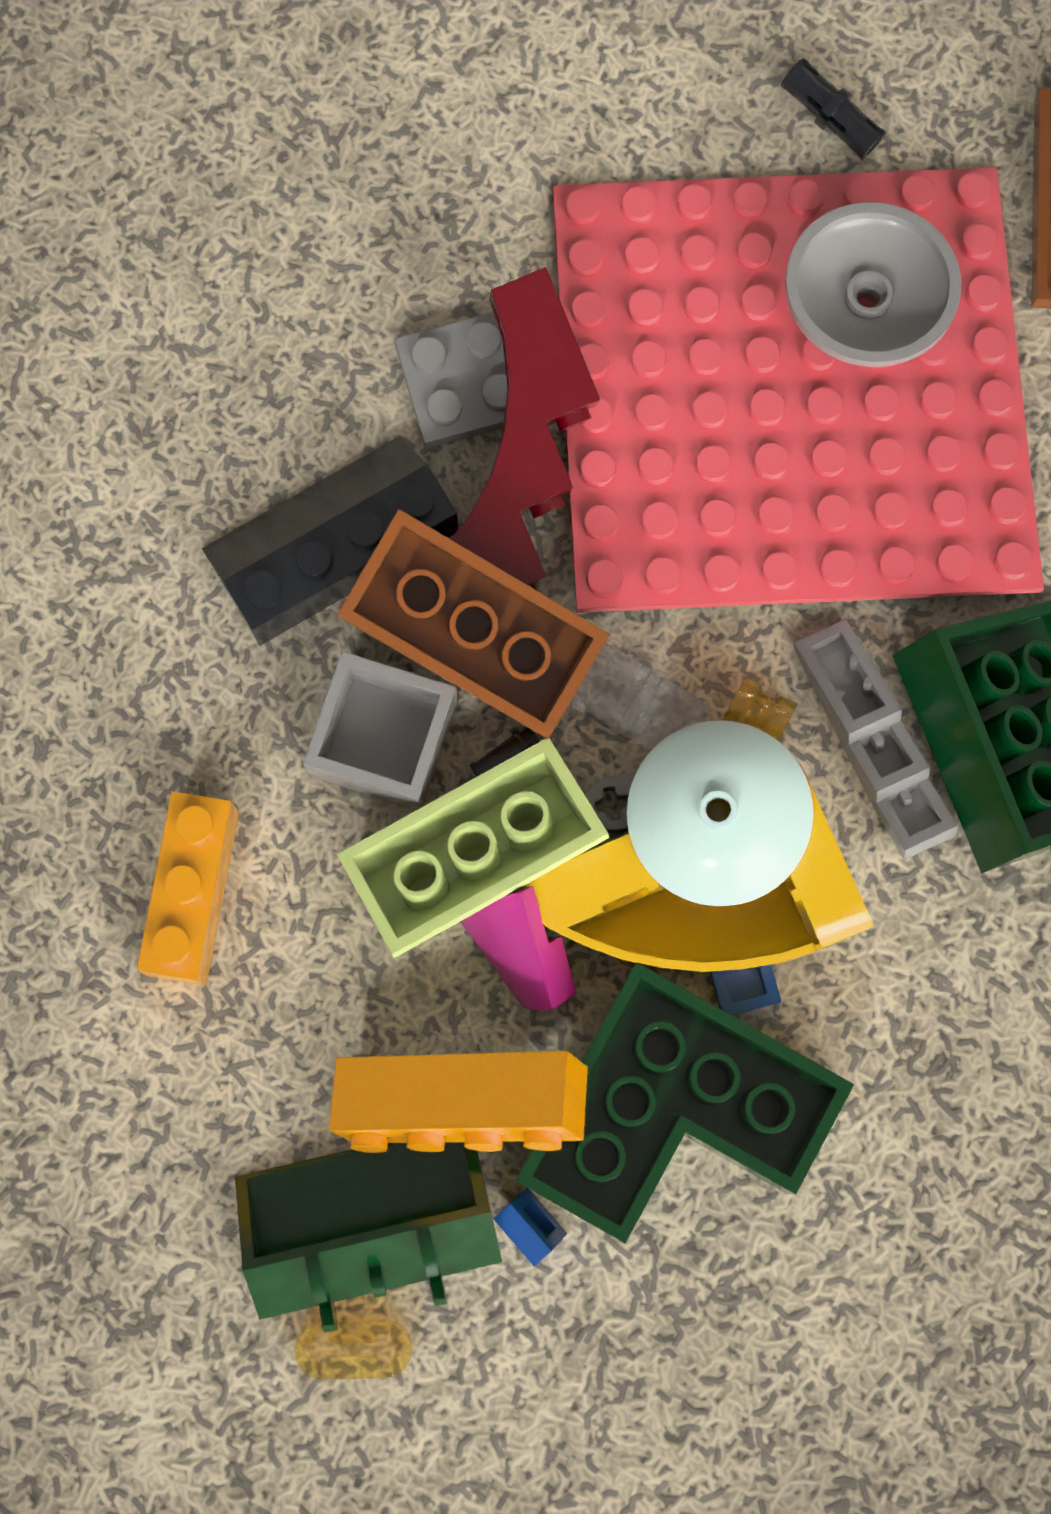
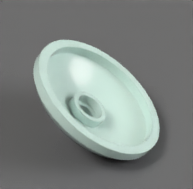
[627,721,813,906]

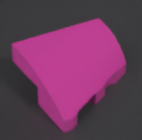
[460,886,577,1010]

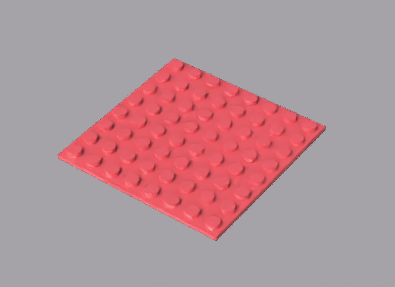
[553,167,1044,613]

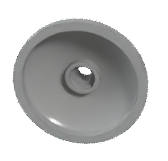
[785,202,961,367]

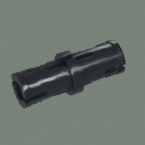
[780,58,887,160]

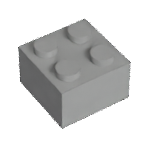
[303,651,458,810]

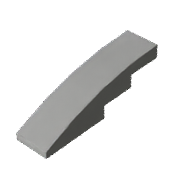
[794,619,958,860]

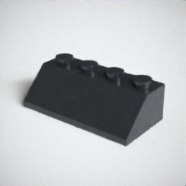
[202,435,459,646]

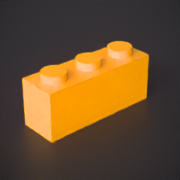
[137,791,239,986]

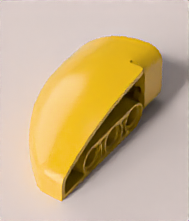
[523,764,873,972]

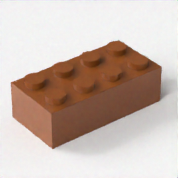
[337,509,610,739]

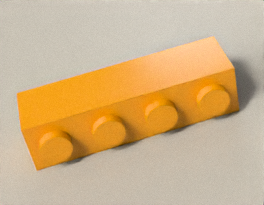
[329,1051,588,1153]

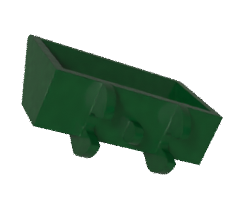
[235,1142,502,1333]

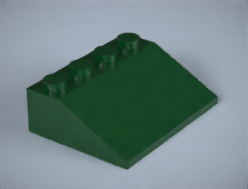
[892,600,1051,874]

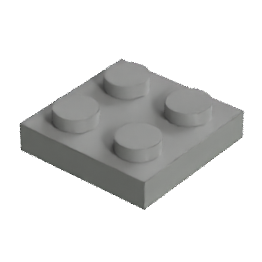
[394,312,507,449]

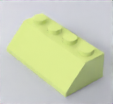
[337,738,609,958]

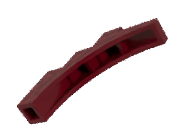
[450,267,601,591]

